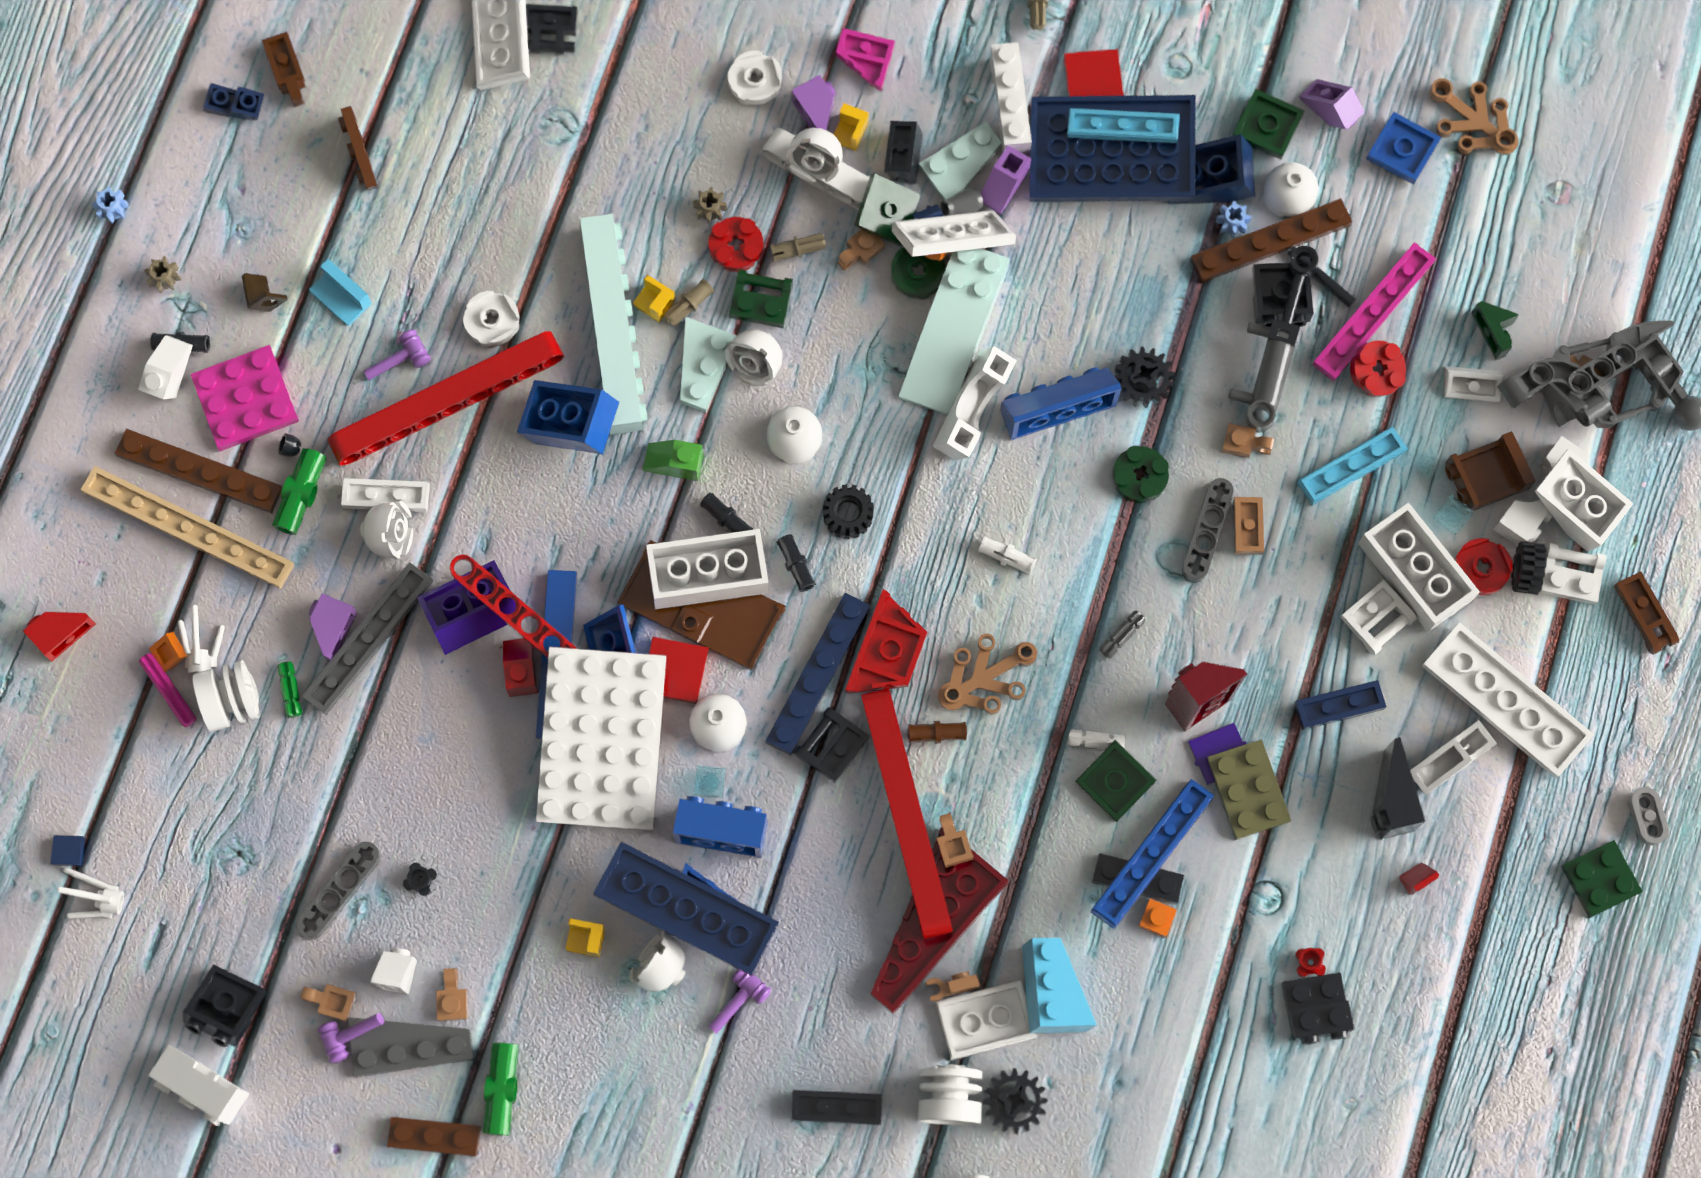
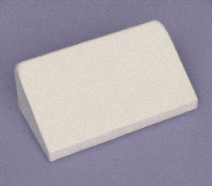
[1443,366,1504,402]

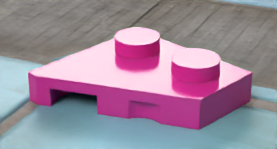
[836,28,895,92]

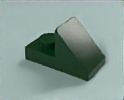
[1471,301,1519,360]

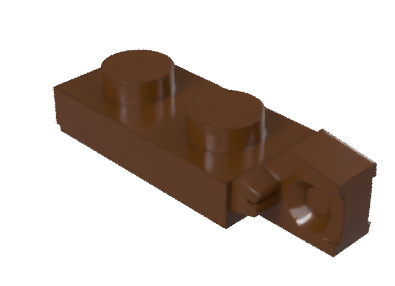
[262,32,306,107]

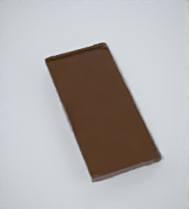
[617,540,786,670]

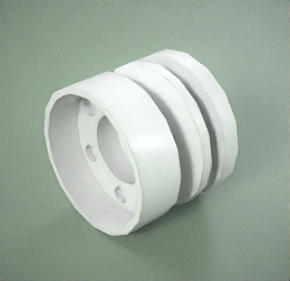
[193,660,260,732]
[918,1065,982,1125]

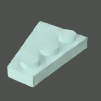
[919,122,1002,200]
[680,317,737,413]

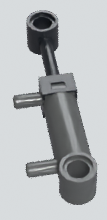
[1228,245,1318,432]

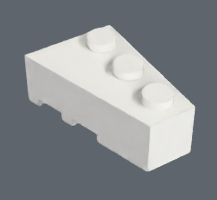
[148,1045,249,1126]

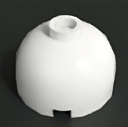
[786,127,843,182]
[1263,162,1318,218]
[725,329,782,386]
[767,406,822,464]
[360,502,413,558]
[689,693,747,753]
[629,931,685,992]

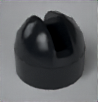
[278,433,301,457]

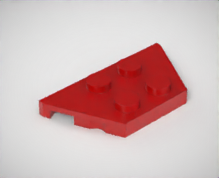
[845,589,927,694]

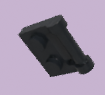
[793,707,869,783]

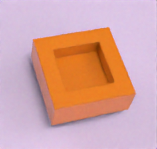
[149,632,187,672]
[1138,899,1177,938]

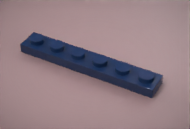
[766,593,870,756]

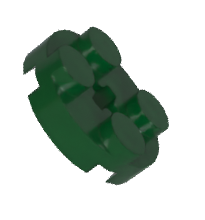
[891,247,946,300]
[1112,445,1169,503]

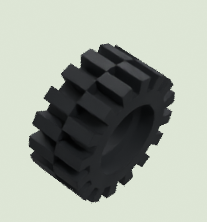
[823,484,874,539]
[1511,541,1547,595]

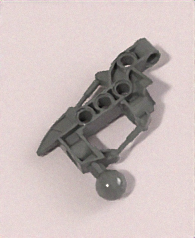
[1497,320,1701,431]

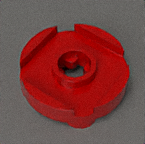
[708,217,764,272]
[1350,340,1406,397]
[1454,538,1513,596]

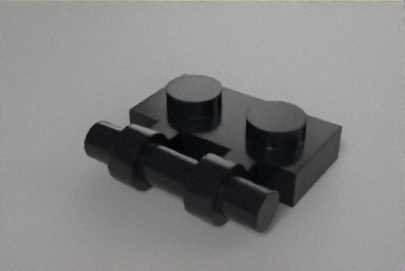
[525,4,578,55]

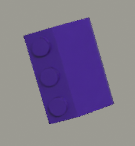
[417,560,516,655]

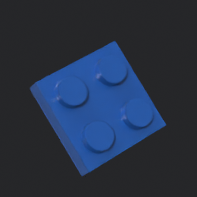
[1366,112,1442,185]

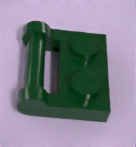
[729,269,793,328]

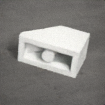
[138,335,193,400]
[371,948,417,995]

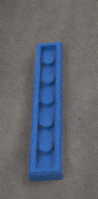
[536,570,577,739]
[1091,779,1215,929]

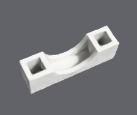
[990,42,1032,156]
[933,346,1016,460]
[1493,436,1590,547]

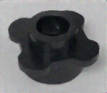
[403,863,437,896]

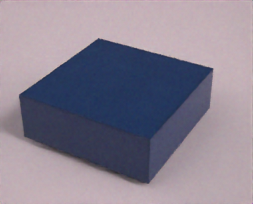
[50,835,85,867]

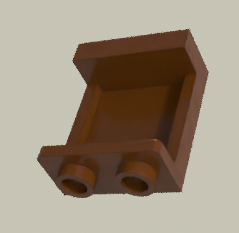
[1445,431,1536,513]

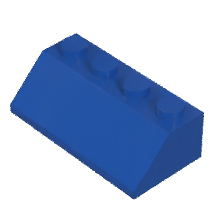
[1000,367,1121,440]

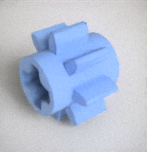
[91,186,129,223]
[1216,201,1252,238]

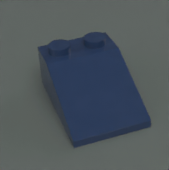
[1167,134,1256,204]

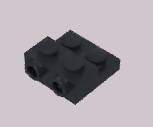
[1252,262,1314,327]
[183,964,266,1048]
[1281,972,1355,1045]

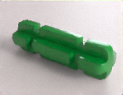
[277,661,302,718]

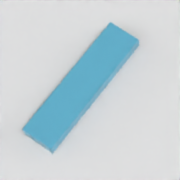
[1067,108,1179,143]
[1297,426,1408,506]

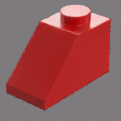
[23,612,96,662]
[503,638,538,697]

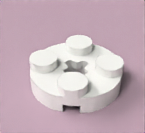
[728,51,782,105]
[463,291,519,348]

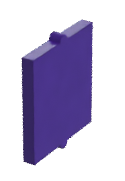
[1188,723,1247,785]

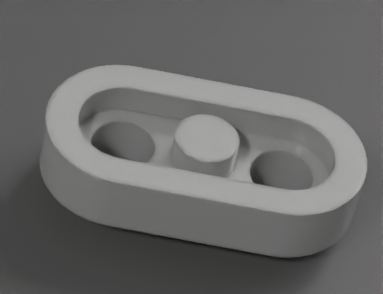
[1629,787,1669,846]

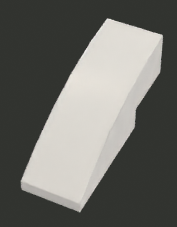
[1411,720,1497,795]

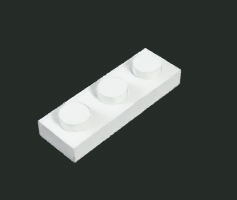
[341,478,430,512]

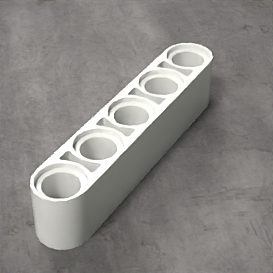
[761,128,869,211]

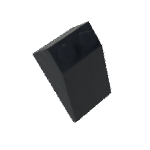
[1371,737,1426,840]

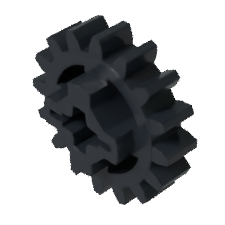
[1114,347,1175,408]
[982,1068,1048,1135]

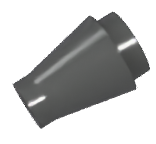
[941,188,983,216]

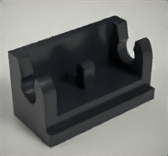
[884,121,923,184]

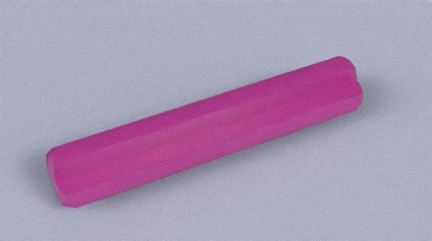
[139,653,197,727]

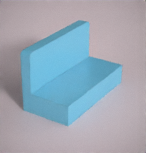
[309,259,372,326]

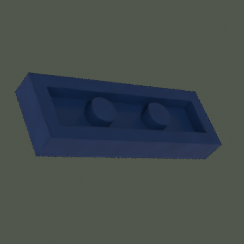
[1294,680,1386,730]

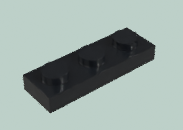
[1092,853,1184,905]
[791,1090,882,1125]

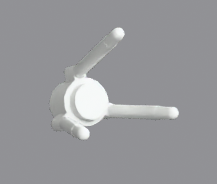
[178,605,225,675]
[57,867,124,919]

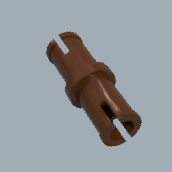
[907,721,967,744]

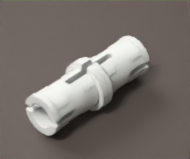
[978,535,1037,575]

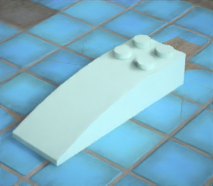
[899,248,1009,415]

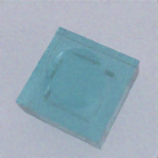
[1433,495,1474,536]
[694,766,726,798]

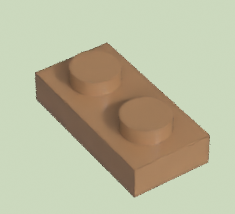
[1233,497,1264,555]

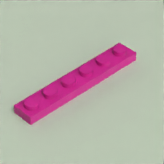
[1312,242,1436,381]

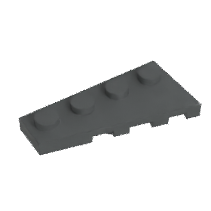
[348,1017,474,1077]

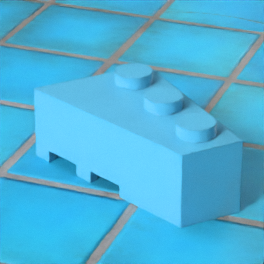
[1022,938,1097,1033]

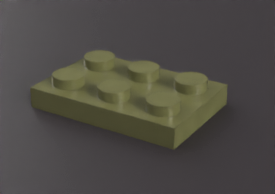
[1206,739,1291,840]

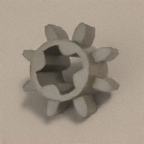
[693,187,727,224]
[144,256,181,293]

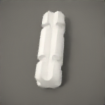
[1068,729,1125,750]

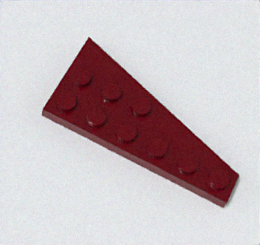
[871,828,1009,1015]

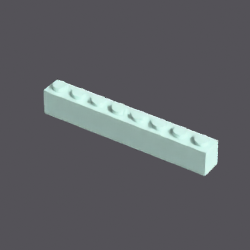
[580,214,648,435]

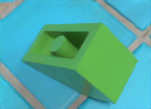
[643,440,703,481]

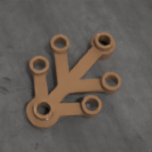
[1429,78,1519,155]
[938,634,1037,715]

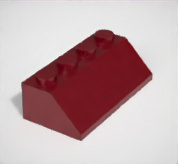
[1165,661,1247,732]

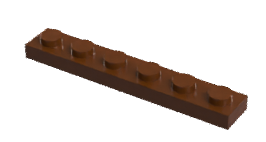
[1190,198,1353,283]
[115,428,283,514]

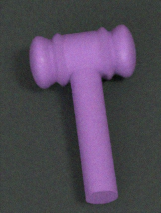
[363,330,431,380]
[708,970,771,1034]
[317,1013,384,1063]

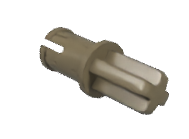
[1027,0,1048,31]
[770,233,826,262]
[664,279,714,326]

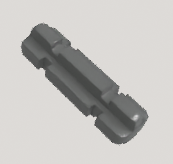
[1099,610,1146,659]

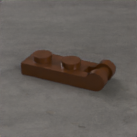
[1614,571,1679,655]

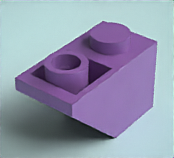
[981,146,1031,215]

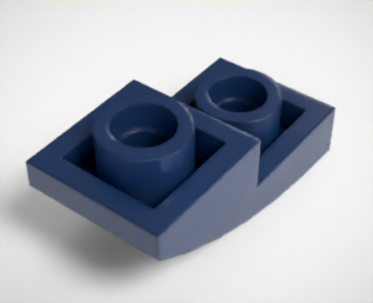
[203,83,264,120]

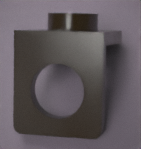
[242,273,288,312]

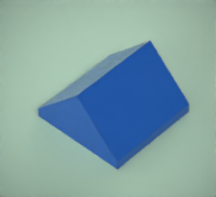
[583,605,636,653]

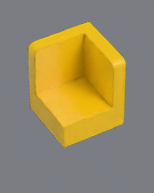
[833,103,869,151]
[633,275,675,323]
[565,918,606,958]

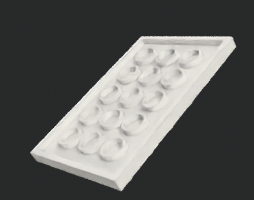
[536,647,666,830]

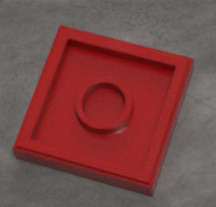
[1063,49,1124,96]
[649,637,709,704]

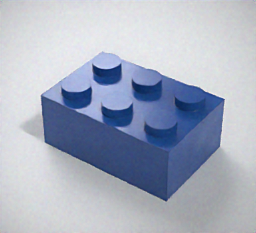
[517,380,619,454]
[673,796,768,858]

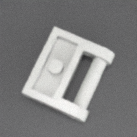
[1539,543,1606,605]
[1340,580,1417,655]

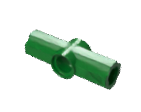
[272,448,327,535]
[483,1043,519,1136]

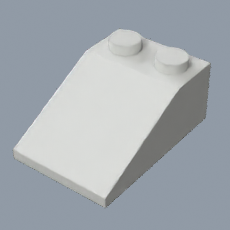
[1534,449,1633,552]

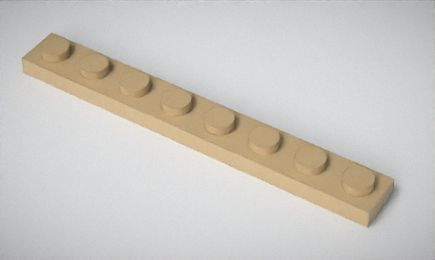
[80,466,295,589]

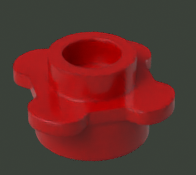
[1295,948,1326,977]

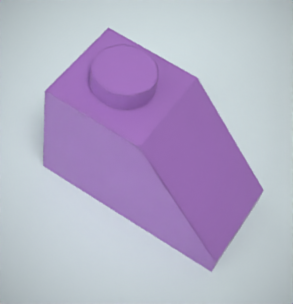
[792,75,836,131]
[1299,79,1364,130]
[309,594,357,662]

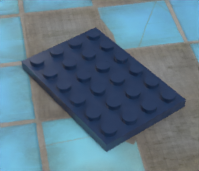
[1029,95,1196,202]

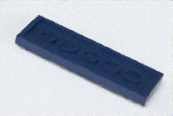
[593,842,779,976]

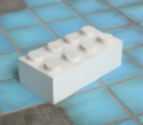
[1358,502,1480,632]
[646,529,769,609]

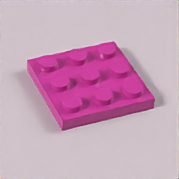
[190,345,299,451]

